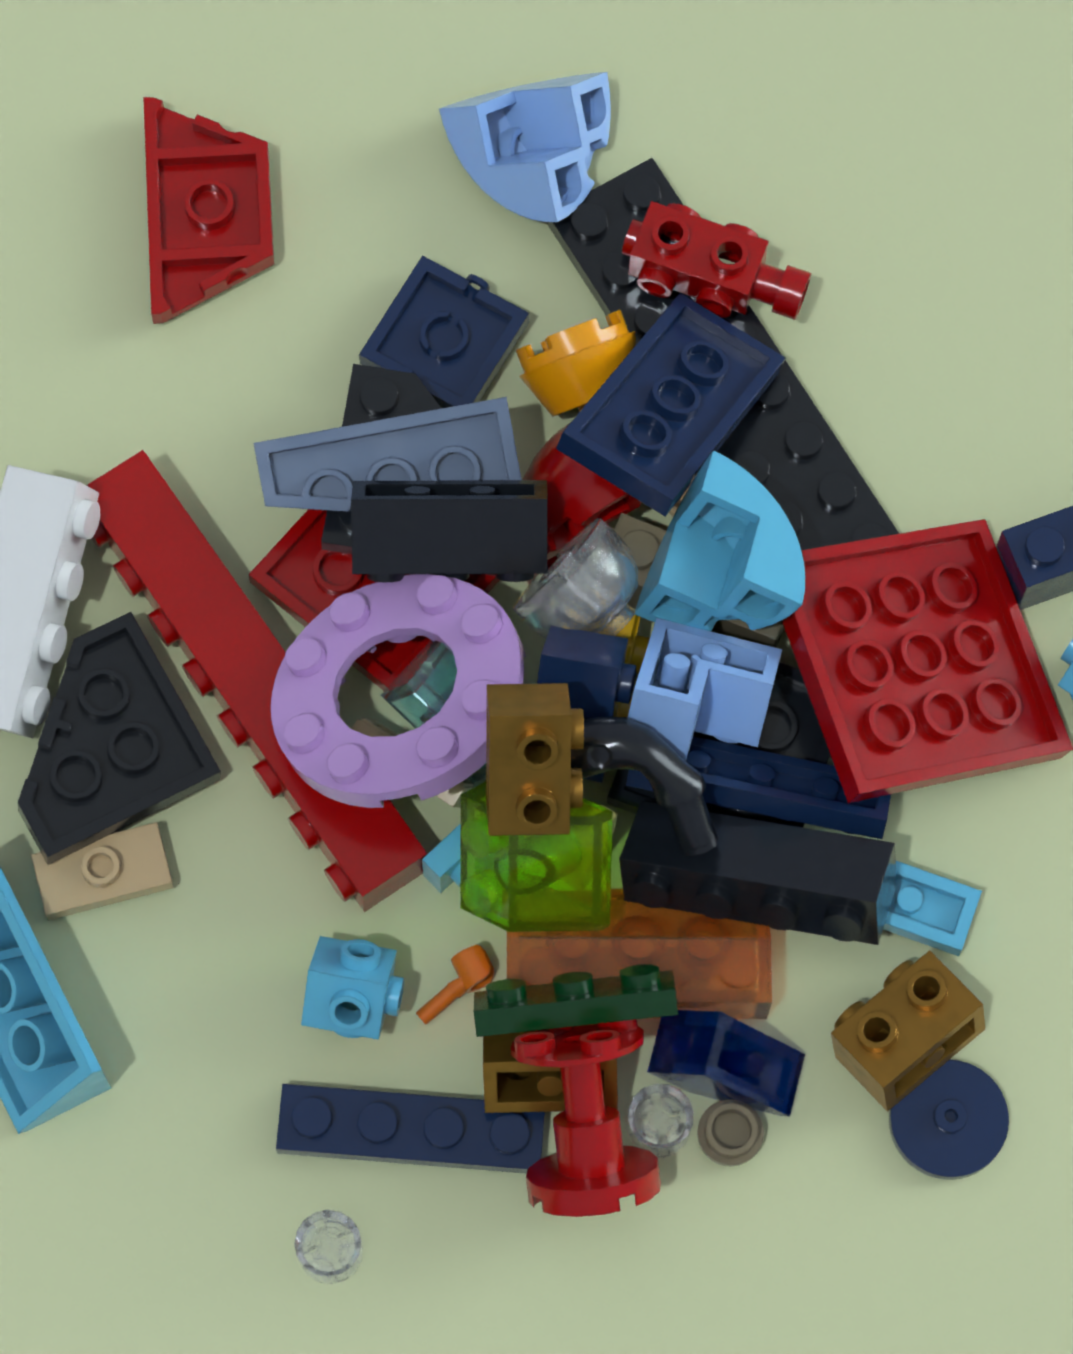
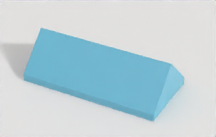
[0,867,111,1134]

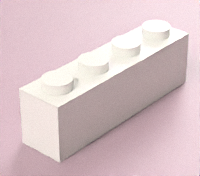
[0,465,100,739]

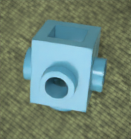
[301,936,405,1040]

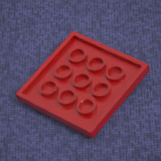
[782,519,1073,803]

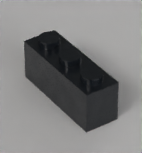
[351,480,548,582]

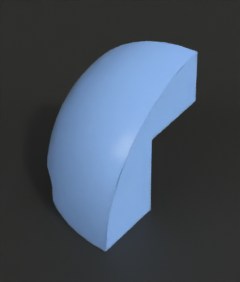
[439,72,611,222]

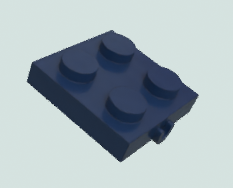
[359,255,529,408]

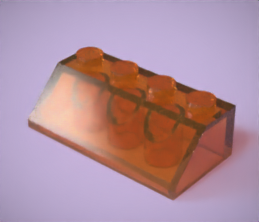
[507,888,772,1019]

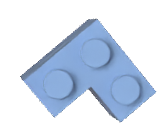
[628,618,782,760]

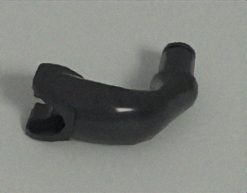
[571,717,719,856]

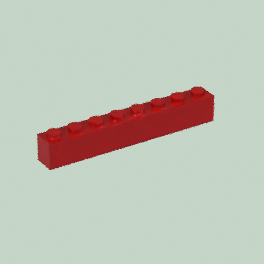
[86,450,427,912]

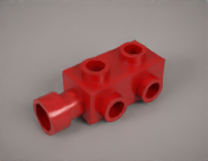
[622,201,812,320]

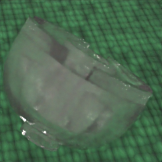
[513,518,638,639]

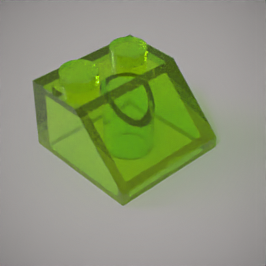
[460,782,613,932]

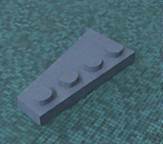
[253,397,522,512]

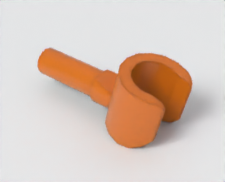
[416,945,494,1025]

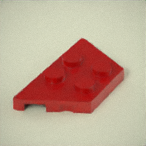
[143,97,274,324]

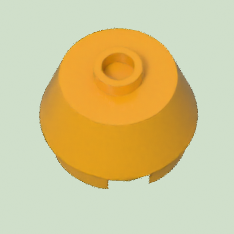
[516,310,636,417]

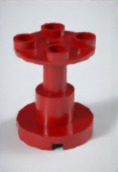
[510,1019,661,1217]

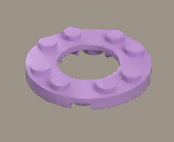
[271,574,526,808]

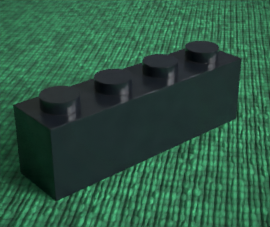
[619,801,897,945]

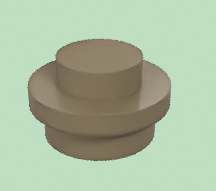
[697,1099,764,1167]

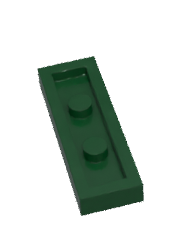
[473,964,678,1037]

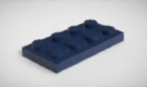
[556,293,786,517]

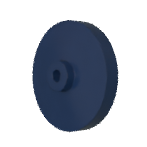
[889,1060,1009,1180]

